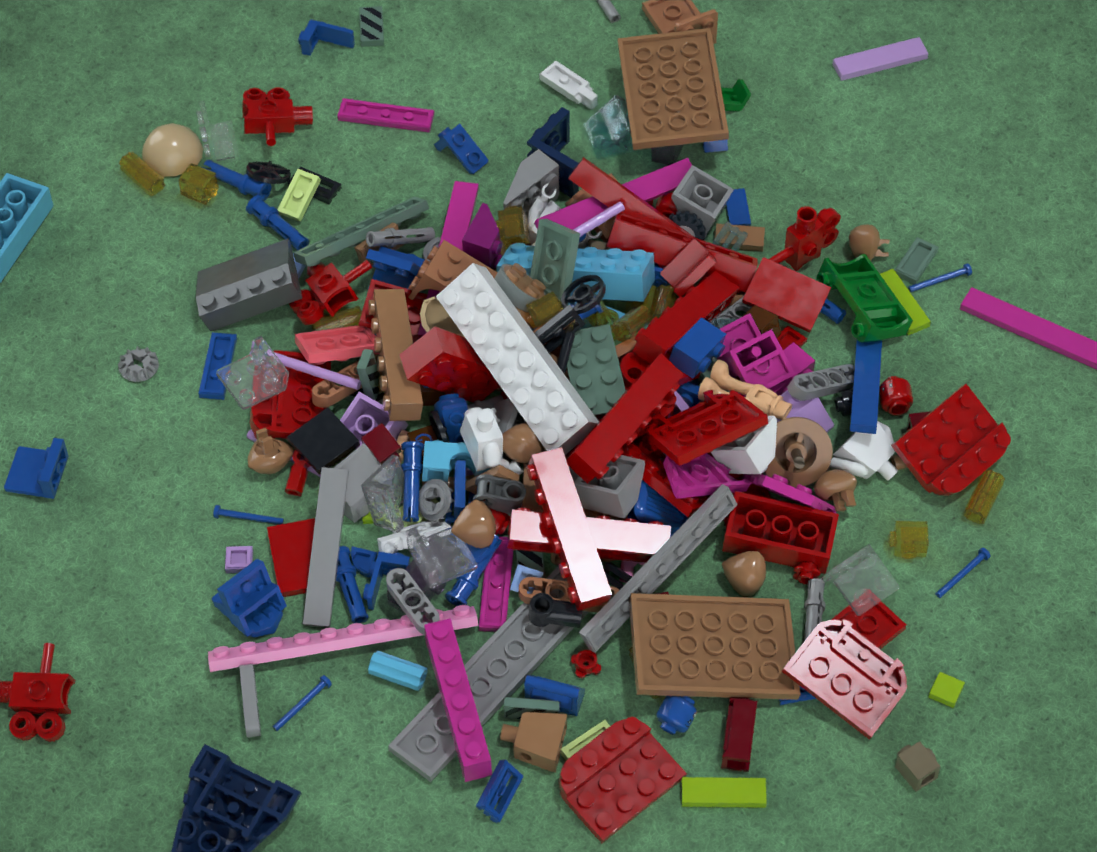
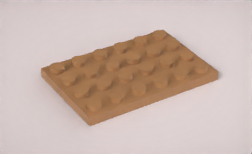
[617,28,729,150]
[629,593,801,700]

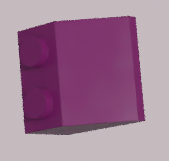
[462,203,502,271]

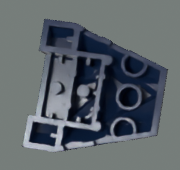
[171,744,302,852]

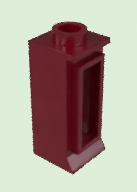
[721,698,757,772]

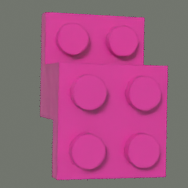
[716,313,796,389]

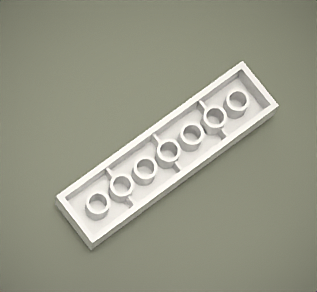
[436,263,599,455]

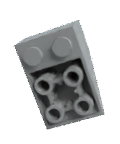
[503,149,559,228]

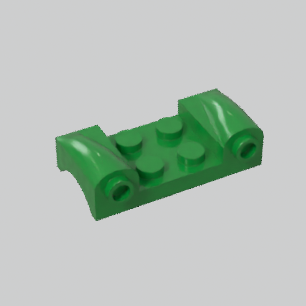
[816,254,913,342]

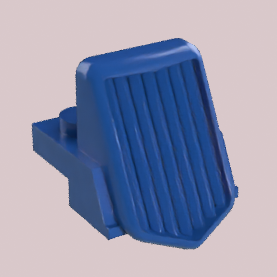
[366,246,425,289]
[627,480,689,538]
[212,559,287,638]

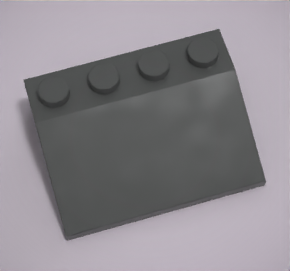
[196,238,302,331]

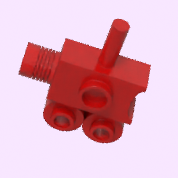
[243,87,313,146]
[769,206,841,271]
[289,260,372,325]
[0,643,76,742]

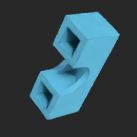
[422,440,503,482]

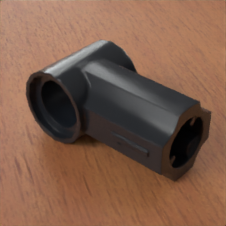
[529,593,582,628]

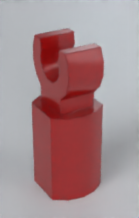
[285,450,310,497]

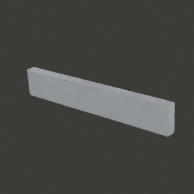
[303,467,349,628]

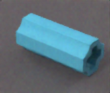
[368,650,428,691]

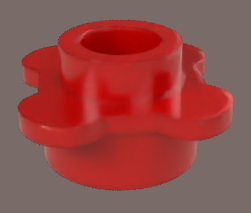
[793,561,821,585]
[571,650,601,678]

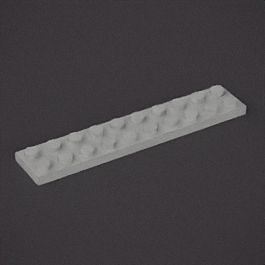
[388,566,588,782]

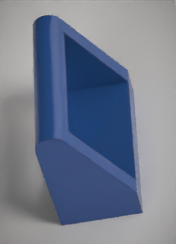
[524,675,585,716]

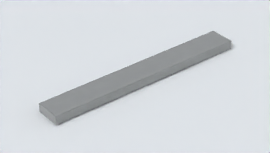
[579,484,738,653]

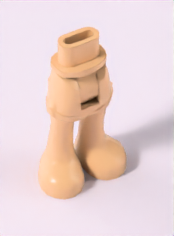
[698,360,792,420]

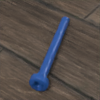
[908,263,972,292]
[213,505,284,525]
[935,548,991,598]
[273,675,332,731]

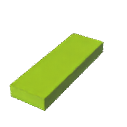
[880,269,931,336]
[682,777,767,808]

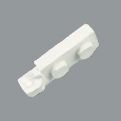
[539,61,598,110]
[377,519,452,554]

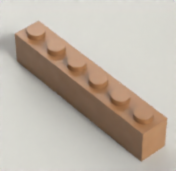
[368,289,423,421]

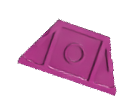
[663,453,751,499]
[741,474,837,513]

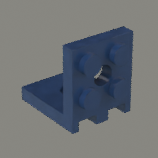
[527,107,579,198]

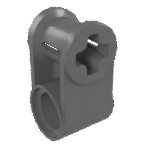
[473,474,526,514]

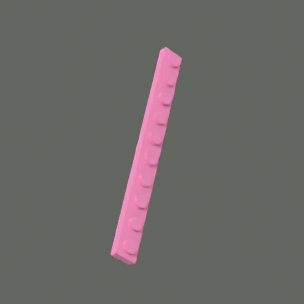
[208,605,478,672]

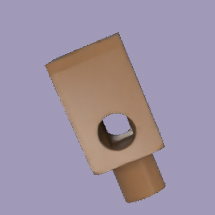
[500,712,567,773]

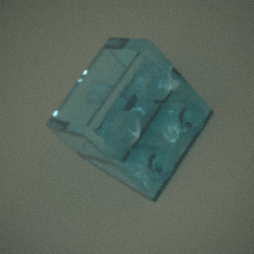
[584,95,635,160]

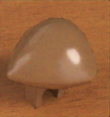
[849,224,890,261]
[502,423,544,464]
[248,428,293,475]
[814,469,857,512]
[451,499,496,548]
[722,551,766,597]

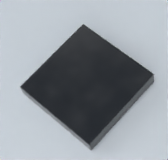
[287,408,360,475]

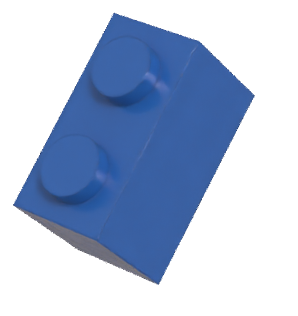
[669,317,726,378]

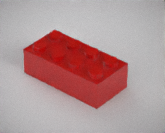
[400,326,501,403]
[722,491,839,574]

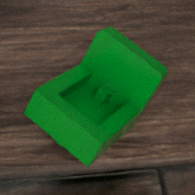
[721,79,751,111]

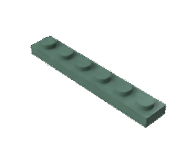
[293,197,429,267]

